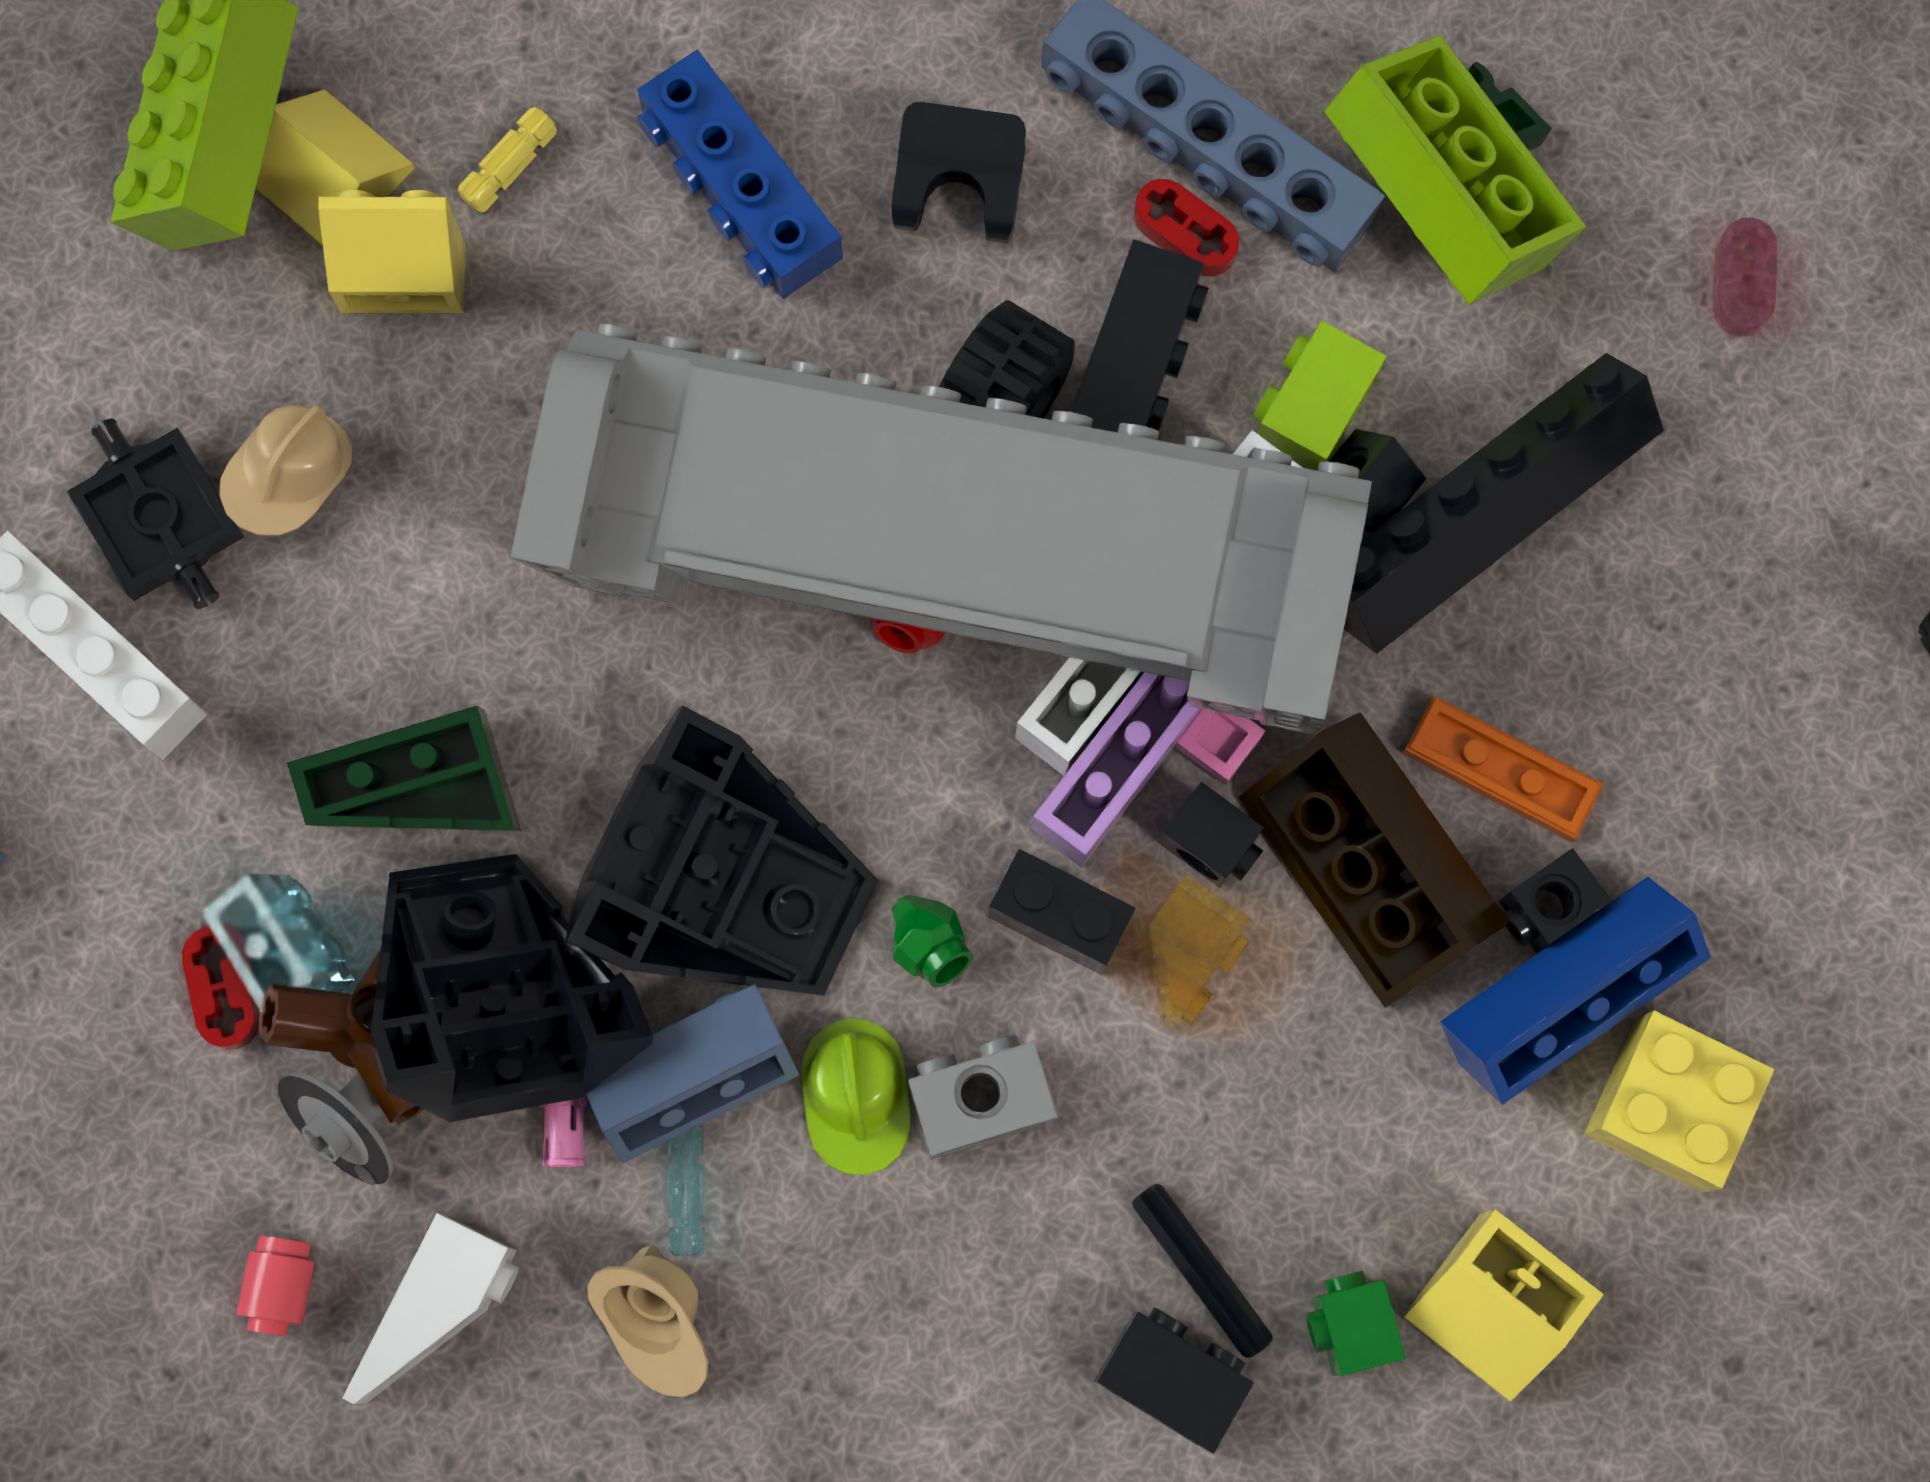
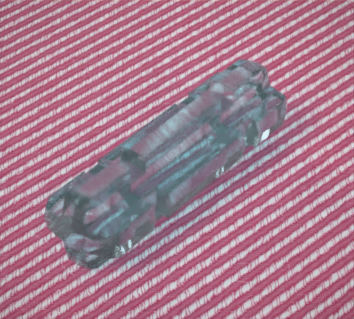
[667,1127,706,1257]

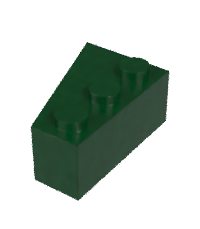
[287,705,521,831]

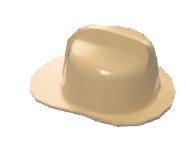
[219,403,352,536]
[587,1245,709,1397]

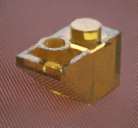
[1144,874,1250,1032]

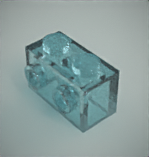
[201,873,355,1011]

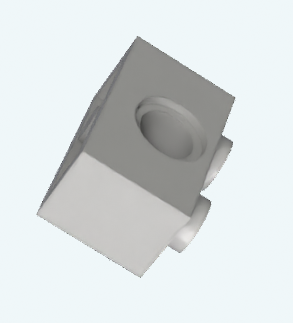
[908,1035,1057,1160]

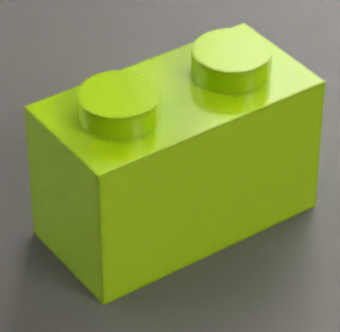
[1252,320,1387,471]

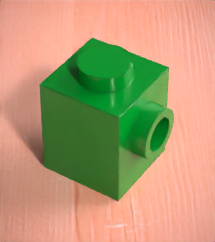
[1306,1271,1406,1376]

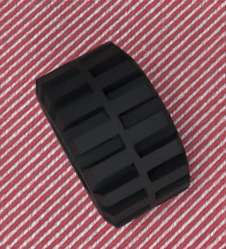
[939,300,1075,419]

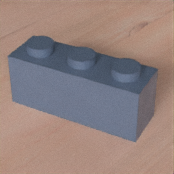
[586,984,799,1163]

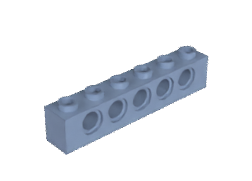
[1041,0,1386,273]

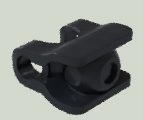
[891,102,1026,244]

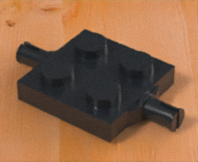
[67,418,244,609]

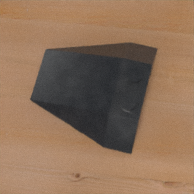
[564,705,878,996]
[370,854,653,1122]

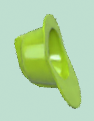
[801,1019,911,1175]

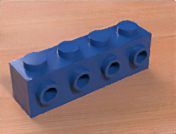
[637,49,843,299]
[1440,877,1711,1105]

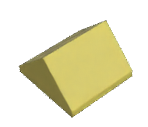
[255,89,415,246]

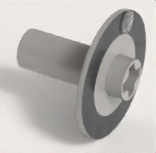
[278,1072,393,1185]

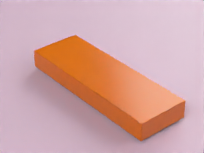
[1402,695,1604,843]

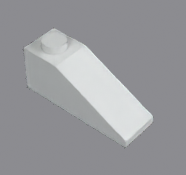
[342,1213,519,1404]

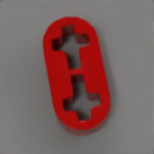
[1134,179,1239,277]
[182,926,260,1050]

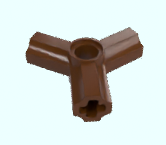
[259,948,424,1125]

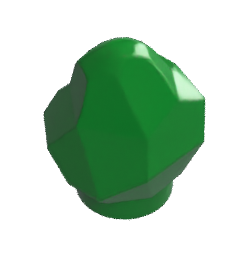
[891,895,973,988]

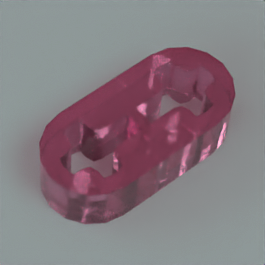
[1713,217,1777,337]

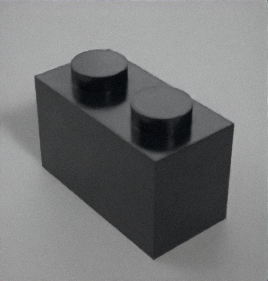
[988,849,1136,975]
[1094,1307,1254,1454]

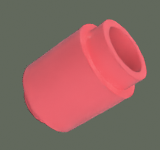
[236,1236,315,1337]

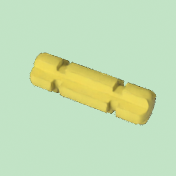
[458,107,557,213]

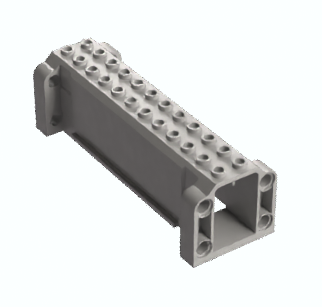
[510,324,1372,735]

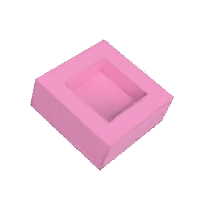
[1175,709,1266,785]

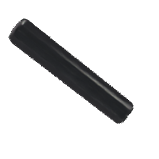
[1132,1183,1273,1358]

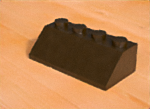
[1238,712,1510,1008]

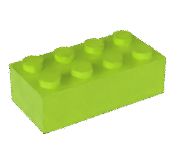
[111,0,299,251]
[1324,35,1586,305]

